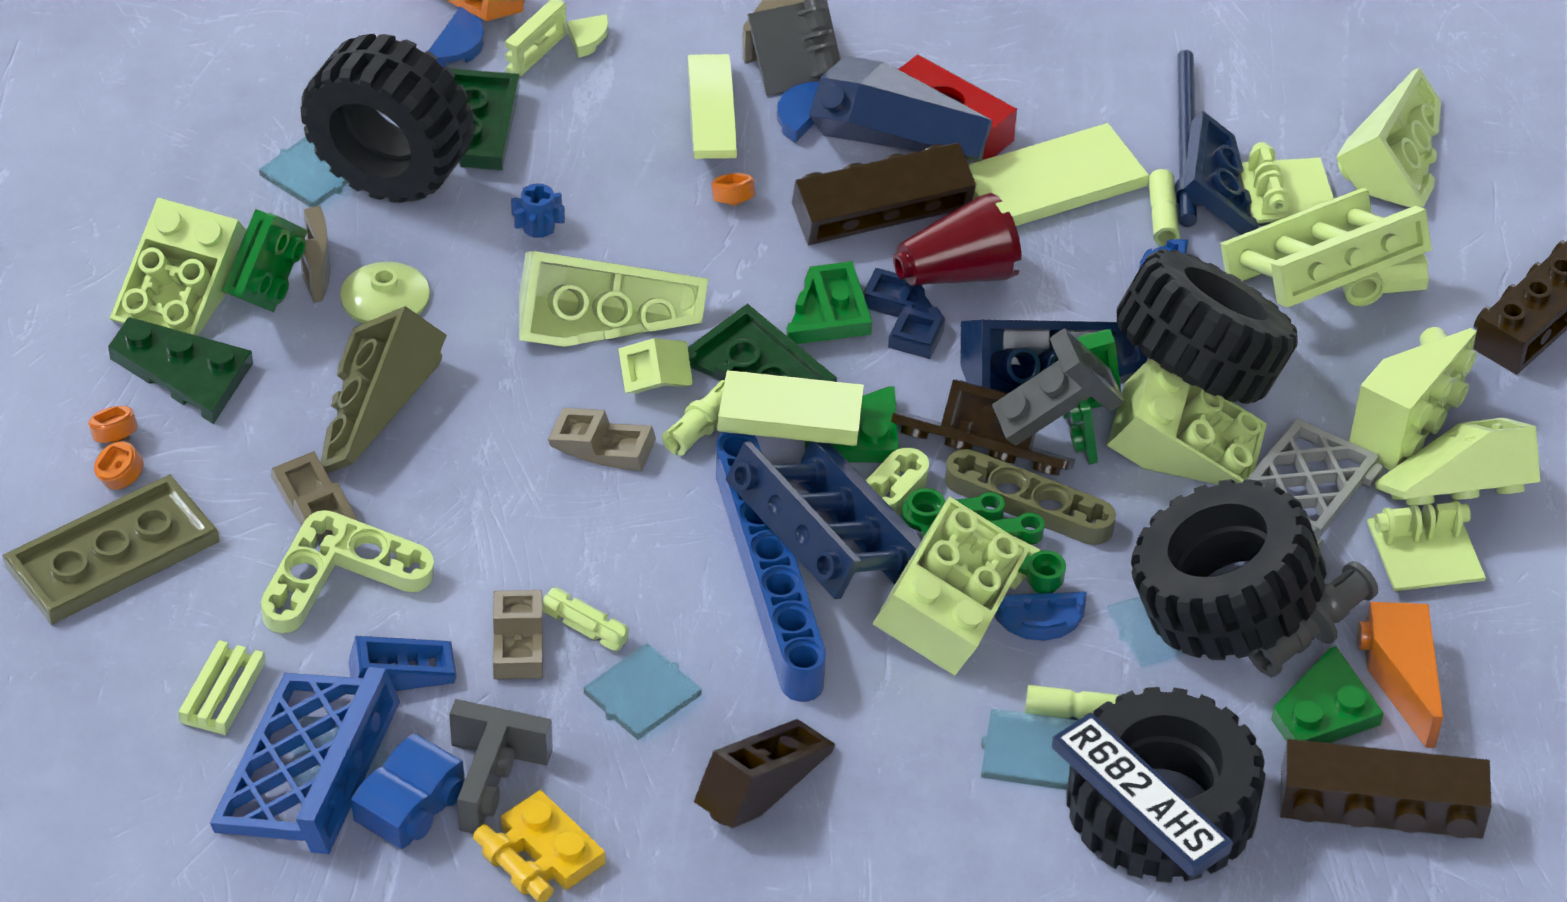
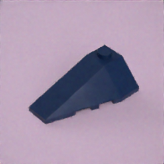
[809,56,992,162]
[960,319,1147,393]

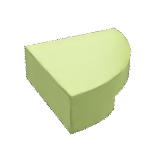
[567,14,608,58]

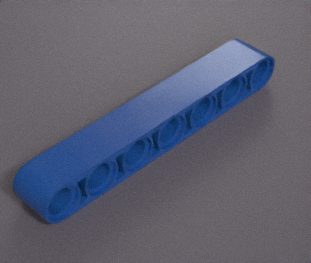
[716,432,826,702]

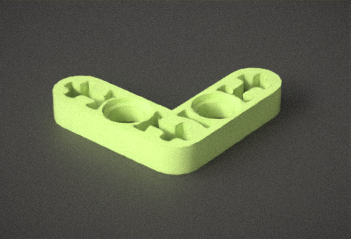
[261,510,434,634]

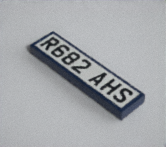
[1051,712,1233,879]

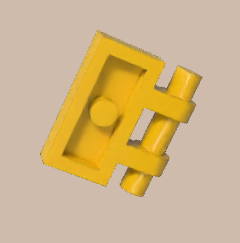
[473,790,606,902]

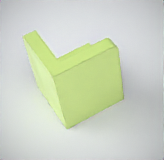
[618,338,693,394]

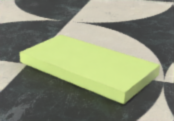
[968,123,1149,226]

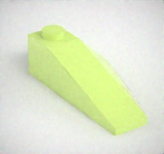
[1336,67,1441,207]
[519,251,708,347]

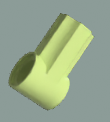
[1341,253,1429,306]

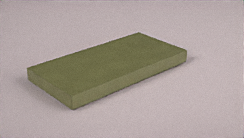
[2,474,220,625]

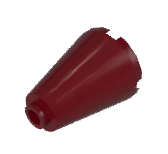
[893,193,1022,286]

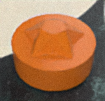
[711,173,756,206]
[88,406,138,443]
[94,441,144,490]

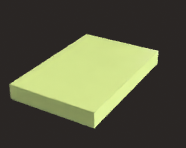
[717,370,864,446]

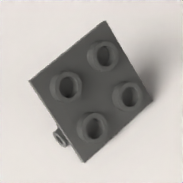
[747,0,841,96]

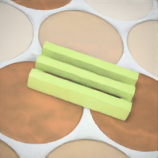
[505,0,566,77]
[178,640,265,735]

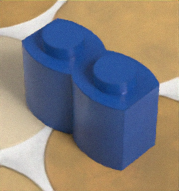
[351,733,465,849]

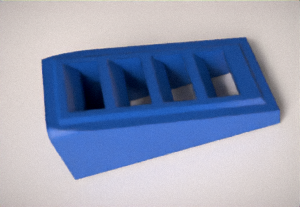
[349,635,457,691]

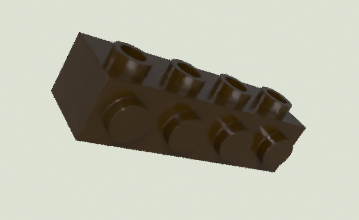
[792,142,976,246]
[1473,240,1567,375]
[1280,739,1492,839]

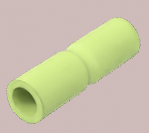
[1149,169,1180,246]
[1025,685,1119,719]

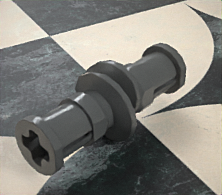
[1248,561,1378,677]

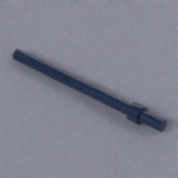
[1175,50,1197,227]

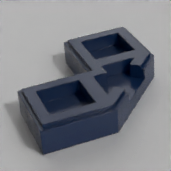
[863,268,945,359]

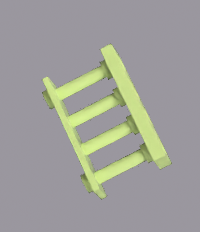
[1220,188,1432,308]

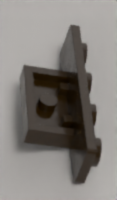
[891,379,1076,476]

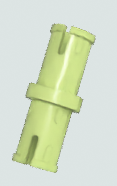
[662,380,725,456]

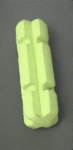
[542,587,629,651]

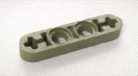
[945,449,1116,545]

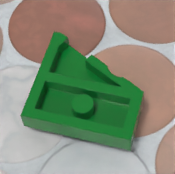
[786,261,872,344]
[805,386,899,463]
[1271,646,1384,743]

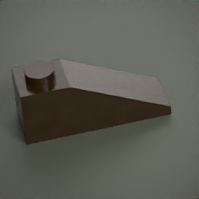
[693,719,835,828]

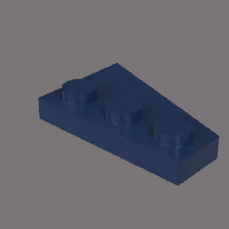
[1182,111,1259,235]

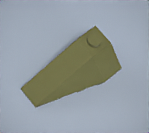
[321,306,447,473]

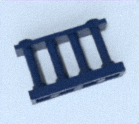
[725,441,922,599]

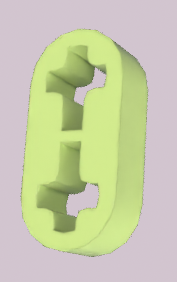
[866,448,929,515]

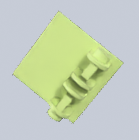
[1240,142,1334,223]
[1367,500,1486,591]

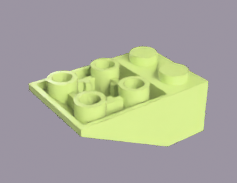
[109,197,246,336]
[1349,328,1477,471]
[1106,359,1267,485]
[1375,418,1541,505]
[873,496,1031,676]

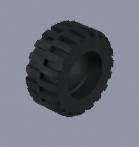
[300,34,474,203]
[1116,249,1298,404]
[1131,479,1327,660]
[1066,687,1266,883]

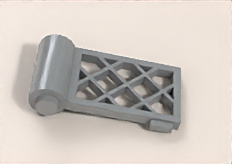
[1247,418,1383,551]

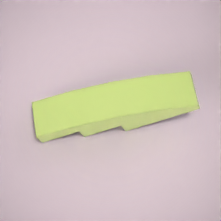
[688,54,737,159]

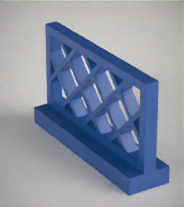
[210,667,400,854]

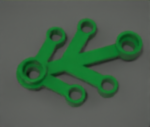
[902,488,1066,593]

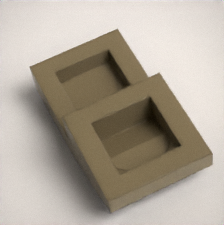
[300,206,330,303]
[548,408,656,471]
[271,451,358,541]
[493,590,543,679]

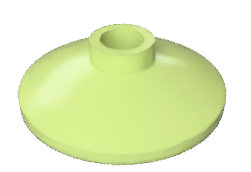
[341,262,430,324]

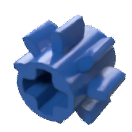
[511,183,565,238]

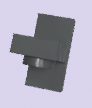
[992,328,1125,446]
[449,699,553,834]

